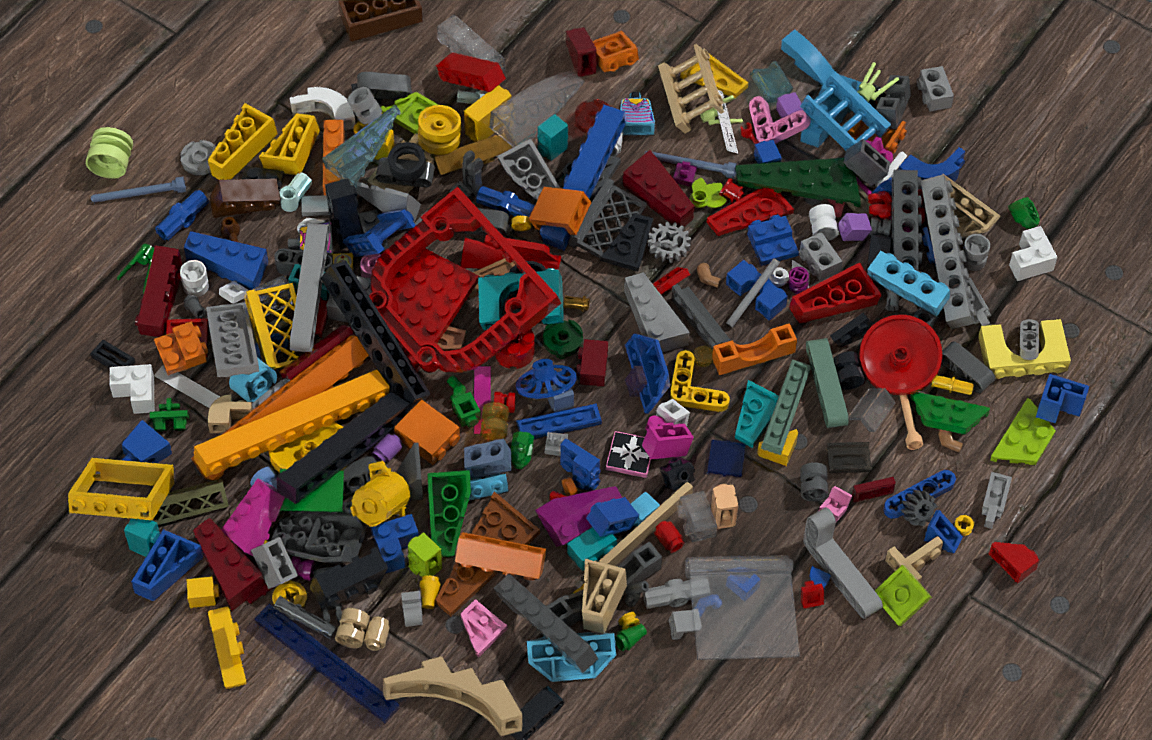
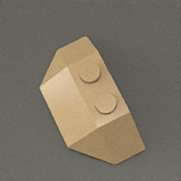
[936,174,1001,239]

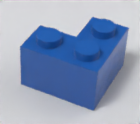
[1036,374,1089,423]
[371,514,419,574]

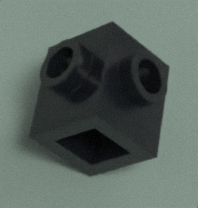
[659,457,695,491]

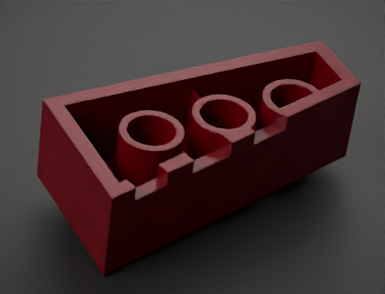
[623,150,694,228]
[135,245,182,337]
[193,517,265,611]

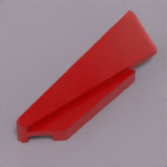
[461,235,561,270]

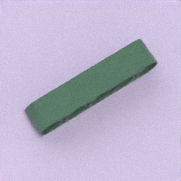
[806,338,849,428]

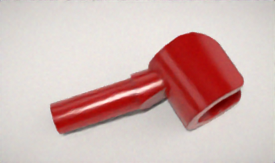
[741,122,760,144]

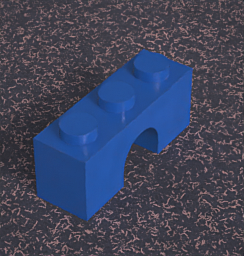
[726,260,787,321]

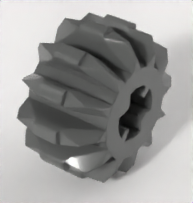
[900,490,938,526]

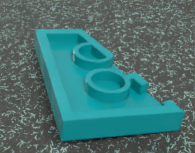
[735,380,779,448]

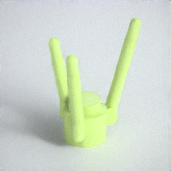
[857,62,899,102]
[700,95,743,126]

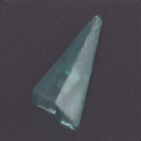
[322,105,401,188]

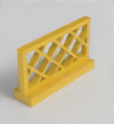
[244,283,298,370]

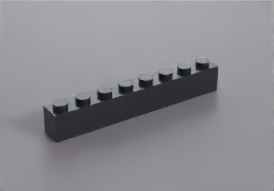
[277,392,410,504]

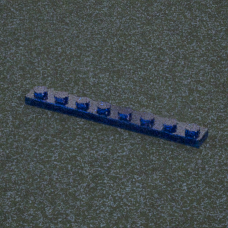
[254,604,400,724]

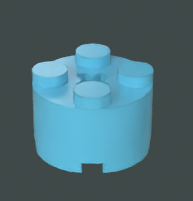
[229,357,277,402]

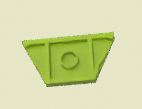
[381,92,438,134]
[990,398,1056,465]

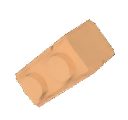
[711,484,738,529]

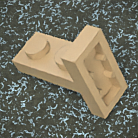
[885,536,943,583]

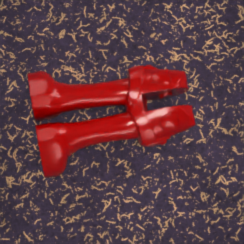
[868,189,925,224]

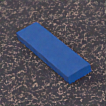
[516,403,602,439]

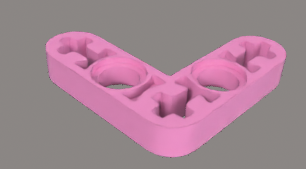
[749,96,811,144]

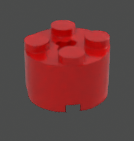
[495,329,535,368]

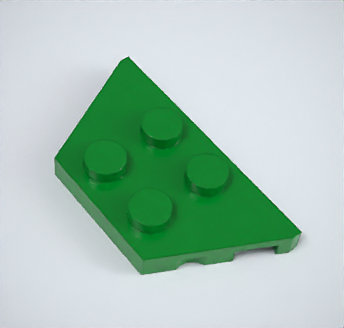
[910,392,990,434]

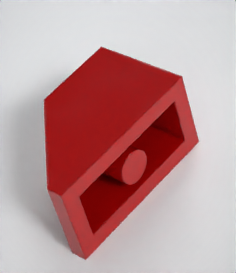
[989,542,1039,584]

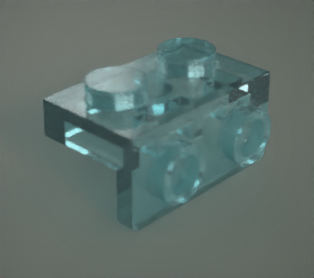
[750,61,793,102]

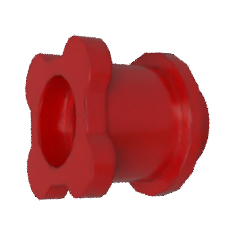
[719,178,744,203]

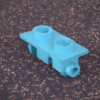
[469,473,508,501]

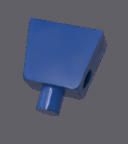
[121,420,172,463]

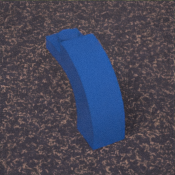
[898,147,965,189]

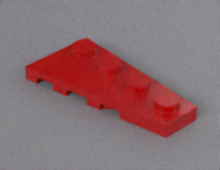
[706,188,794,236]

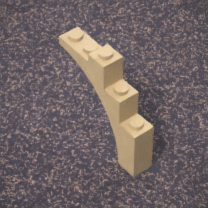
[383,656,522,736]

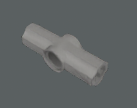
[643,577,710,609]

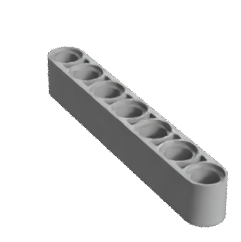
[290,223,330,352]

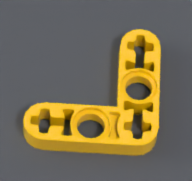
[670,350,730,412]

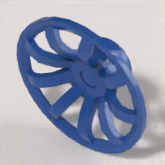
[516,359,577,399]

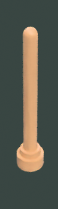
[899,395,923,450]

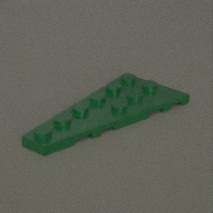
[735,158,861,207]

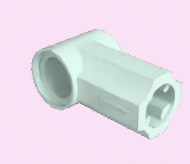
[280,172,312,212]

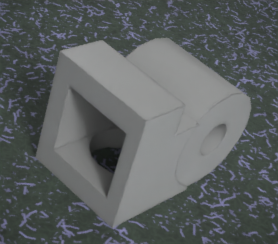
[401,591,423,627]

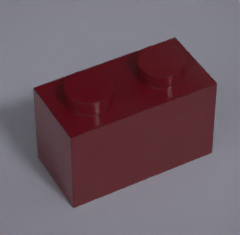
[576,339,609,387]

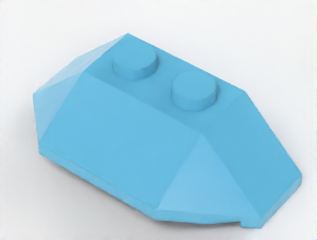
[527,632,616,682]

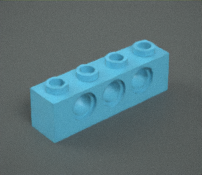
[868,251,950,317]

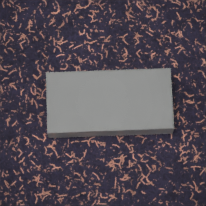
[302,195,329,217]

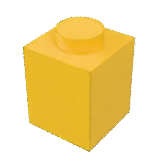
[187,576,219,608]

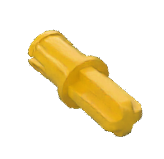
[932,375,974,395]

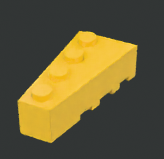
[207,103,278,180]

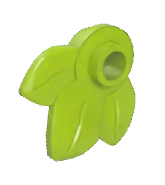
[690,178,727,208]

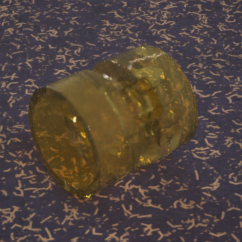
[480,402,509,441]

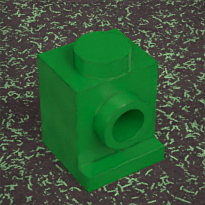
[452,392,481,427]

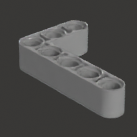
[803,507,883,619]

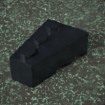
[325,178,362,250]

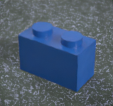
[586,497,640,537]

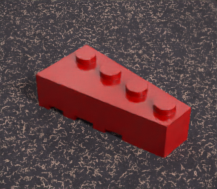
[789,262,881,323]

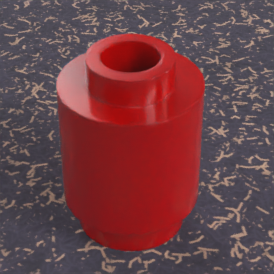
[654,521,684,553]

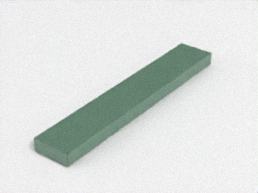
[761,360,811,455]

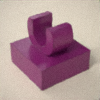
[673,161,697,187]

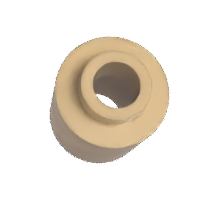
[364,617,390,651]

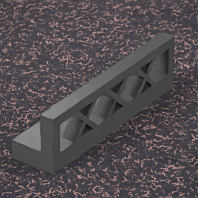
[671,284,731,353]

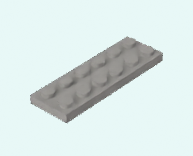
[206,302,259,377]

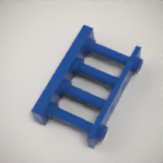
[343,209,416,257]

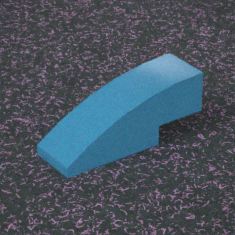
[781,29,835,86]

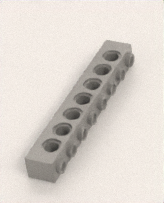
[921,175,976,329]

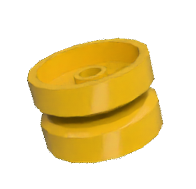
[418,105,461,155]

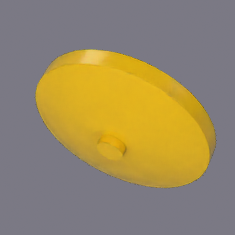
[269,422,348,473]

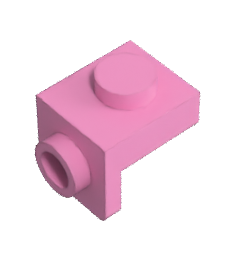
[819,486,852,522]

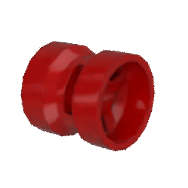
[493,391,516,413]

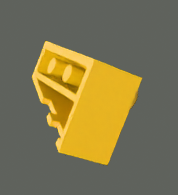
[259,113,320,175]

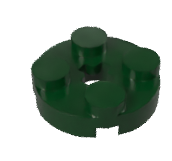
[543,319,583,359]

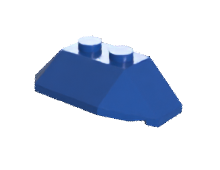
[625,334,670,414]

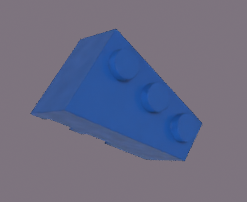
[131,529,204,601]

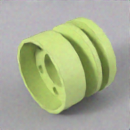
[85,127,133,178]

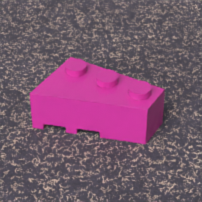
[221,479,285,556]

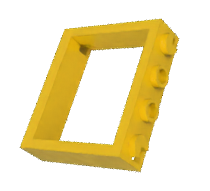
[68,458,174,520]

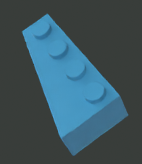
[800,71,862,148]

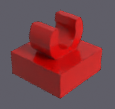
[801,580,824,609]

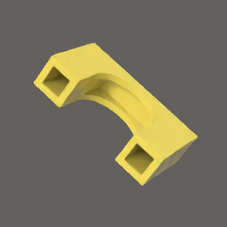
[978,319,1071,379]

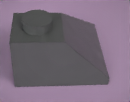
[396,442,423,501]

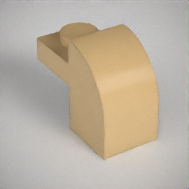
[208,395,253,434]

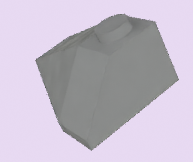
[497,139,560,200]

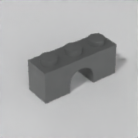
[876,75,911,129]

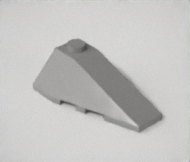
[349,180,421,223]

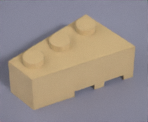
[582,559,627,634]

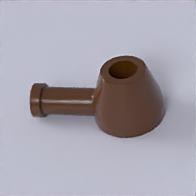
[220,217,240,242]

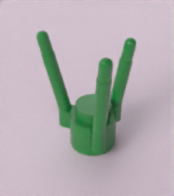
[117,244,154,293]

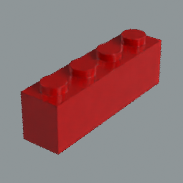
[436,53,506,92]

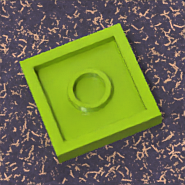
[875,565,932,626]

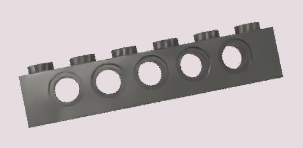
[891,170,922,284]

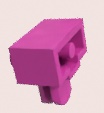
[642,416,694,459]

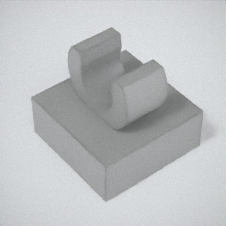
[545,432,568,456]

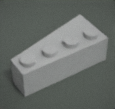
[624,273,690,352]

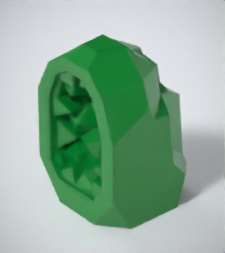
[1008,197,1040,229]
[511,431,534,469]

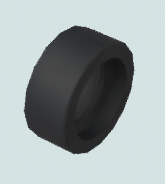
[388,142,426,182]

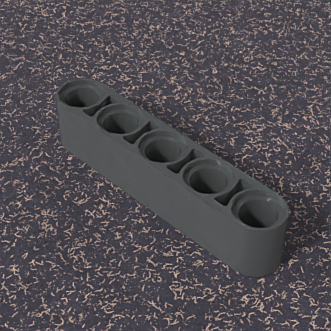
[288,456,380,516]

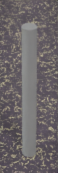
[726,258,780,328]

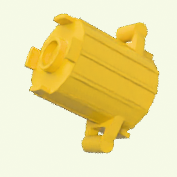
[350,461,410,527]

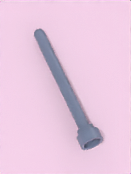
[644,151,737,179]
[91,177,186,203]

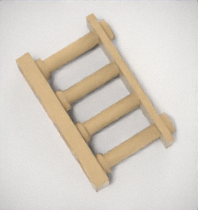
[658,44,724,134]

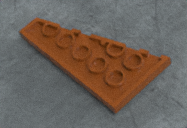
[435,491,540,617]

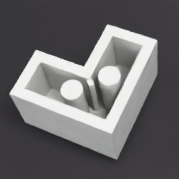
[1009,226,1057,281]
[110,364,155,414]

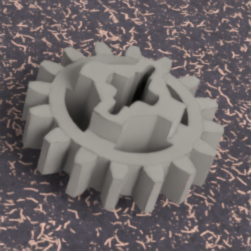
[648,222,691,263]

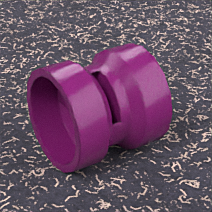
[788,267,809,294]
[291,556,315,581]

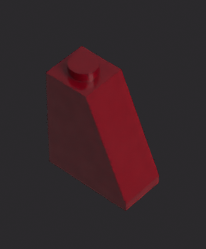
[566,27,597,78]

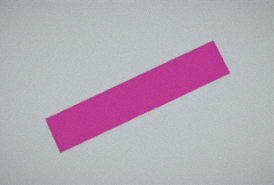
[474,366,491,434]

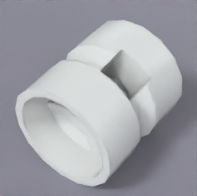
[809,204,839,241]
[180,260,209,297]

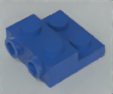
[747,215,799,266]
[560,438,601,492]

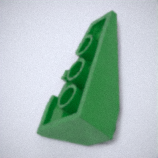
[427,470,471,557]

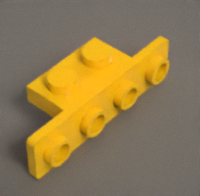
[208,607,246,689]

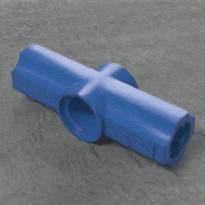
[476,186,535,217]
[155,190,209,240]

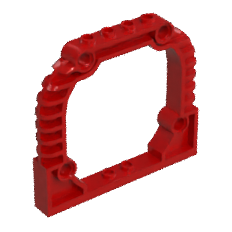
[369,187,561,373]

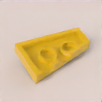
[680,54,748,98]

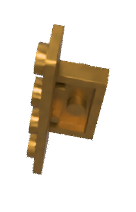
[434,132,512,175]

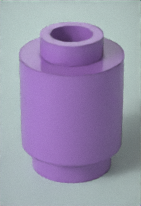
[371,434,402,463]

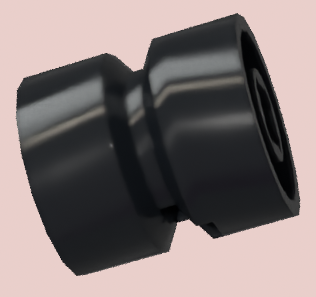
[833,351,865,390]

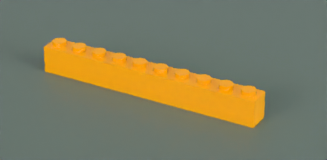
[194,370,390,477]

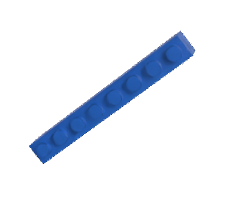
[540,105,627,250]

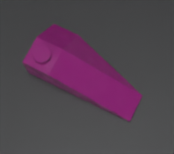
[535,486,623,547]

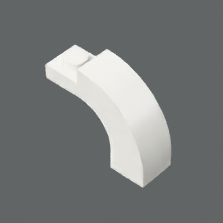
[290,87,355,130]

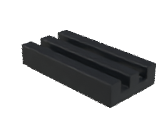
[90,339,136,369]

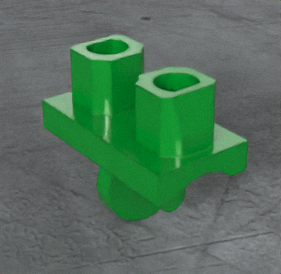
[150,398,190,432]

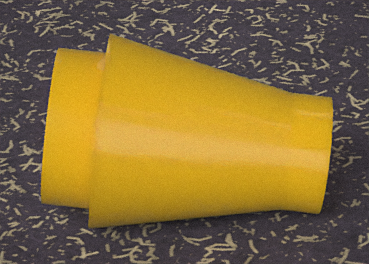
[419,576,441,609]

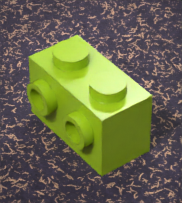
[408,532,442,577]

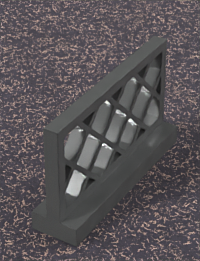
[568,178,647,258]

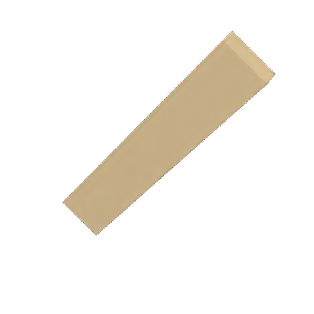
[599,482,693,566]

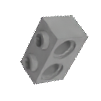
[917,66,954,112]
[799,232,842,281]

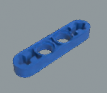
[884,470,956,519]

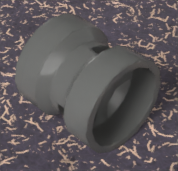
[869,217,891,236]

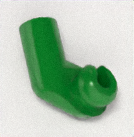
[447,375,466,401]

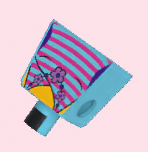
[620,92,655,135]

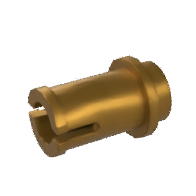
[564,295,590,312]

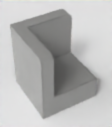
[668,609,701,640]

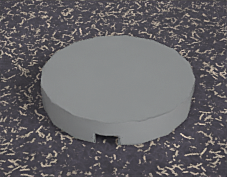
[181,140,216,175]

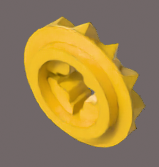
[272,581,307,612]

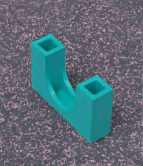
[478,268,564,330]

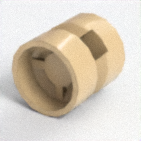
[335,608,370,648]

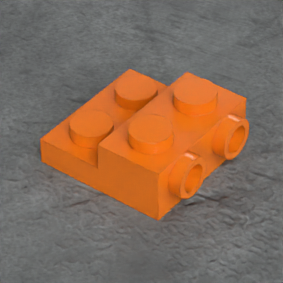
[592,31,639,72]
[154,321,208,375]

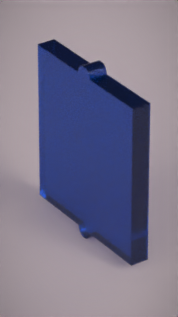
[707,440,746,477]

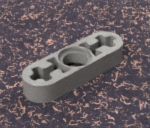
[1020,319,1039,360]

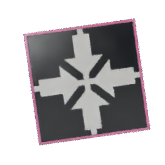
[606,431,651,478]

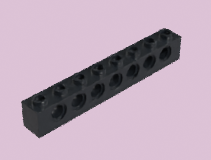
[320,260,431,410]

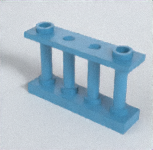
[800,71,891,151]

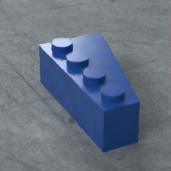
[184,231,268,291]

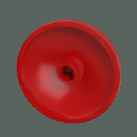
[860,315,942,395]

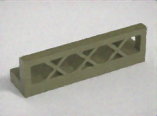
[143,479,229,525]

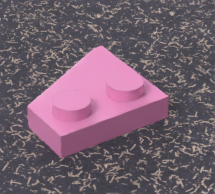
[461,599,507,657]

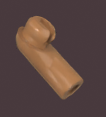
[697,263,721,288]
[938,429,963,453]

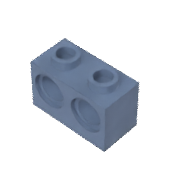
[464,439,511,479]

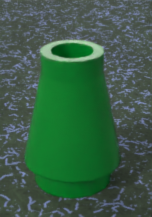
[614,623,647,651]

